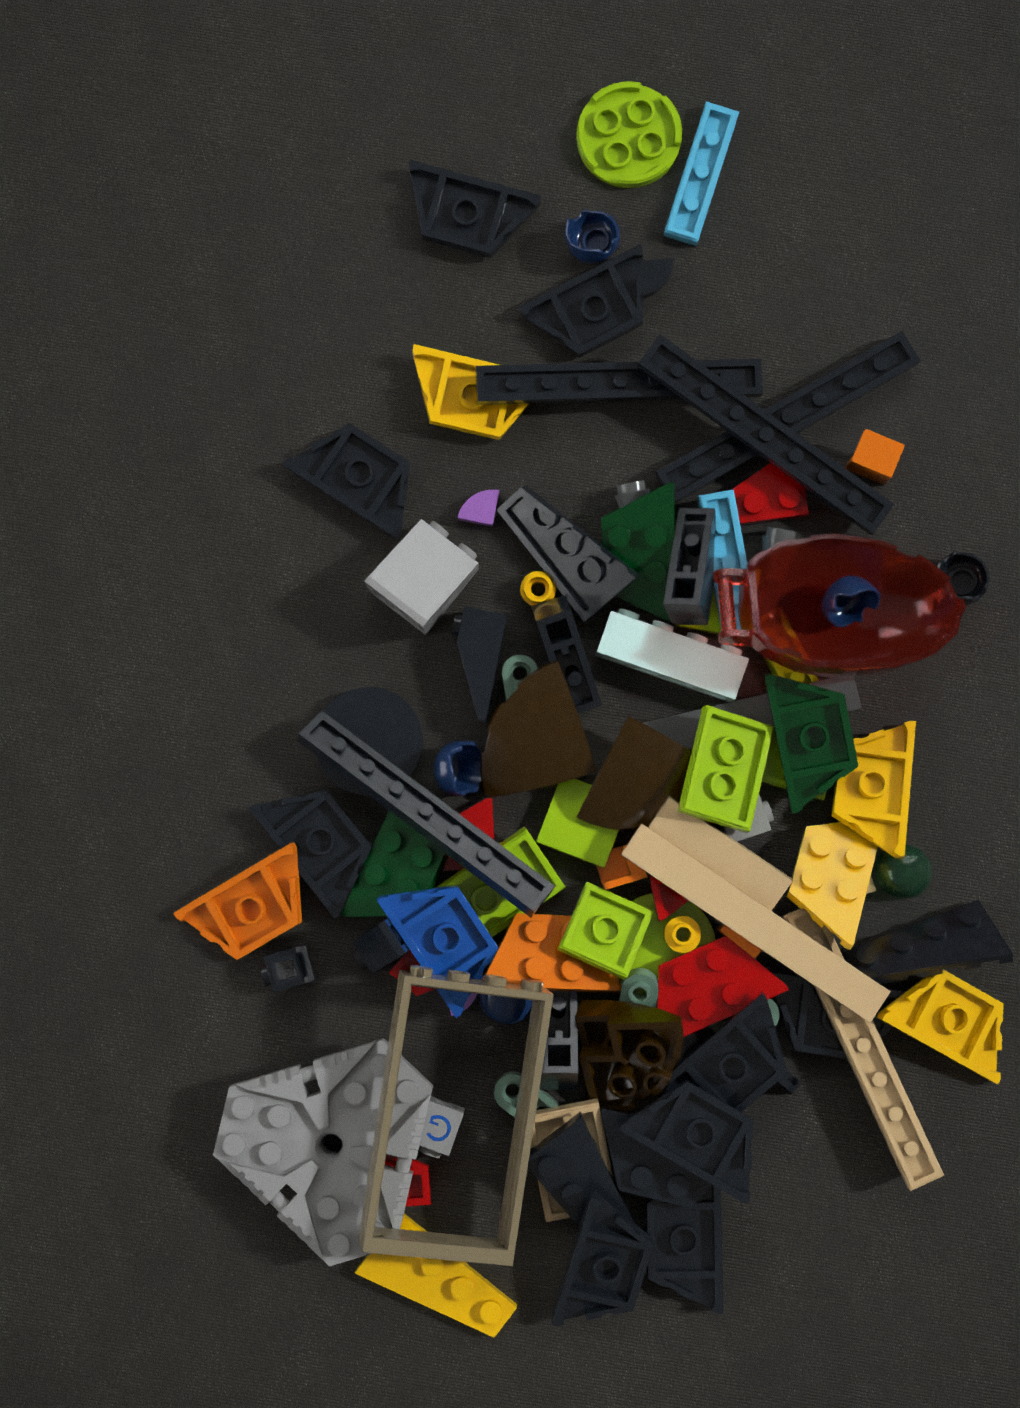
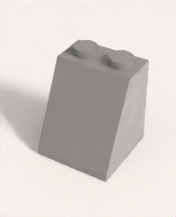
[364,519,479,635]

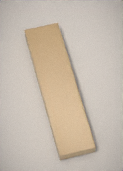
[648,796,792,911]

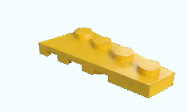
[355,1213,517,1338]

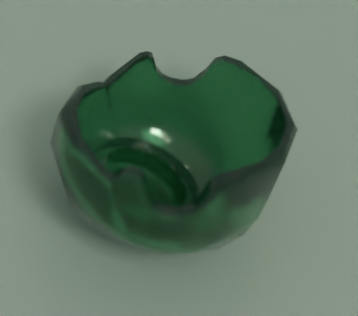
[876,844,932,900]

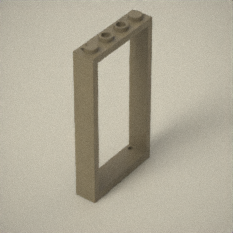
[358,965,554,1266]

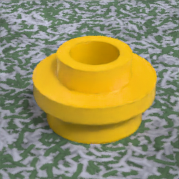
[520,571,556,606]
[664,916,701,953]

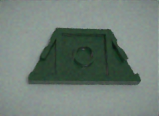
[601,482,675,622]
[764,673,858,814]
[341,811,449,918]

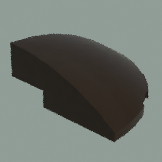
[480,660,596,797]
[576,716,692,830]
[575,1000,683,1112]

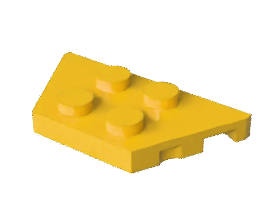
[412,344,530,440]
[831,721,916,859]
[786,822,878,950]
[876,969,1004,1084]

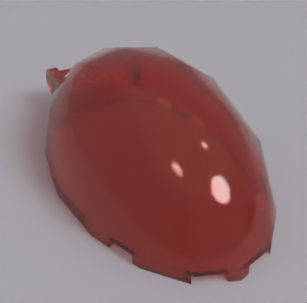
[713,533,966,679]

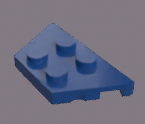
[376,885,499,1018]

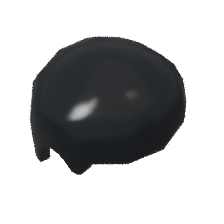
[934,552,990,606]

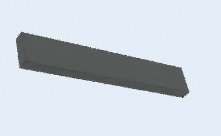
[643,673,862,749]

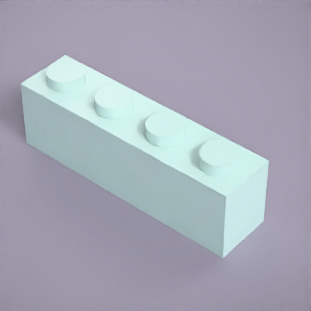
[595,608,749,702]

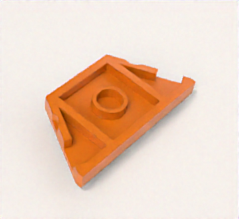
[173,842,302,960]
[481,913,621,993]

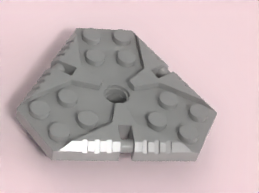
[213,1038,433,1267]

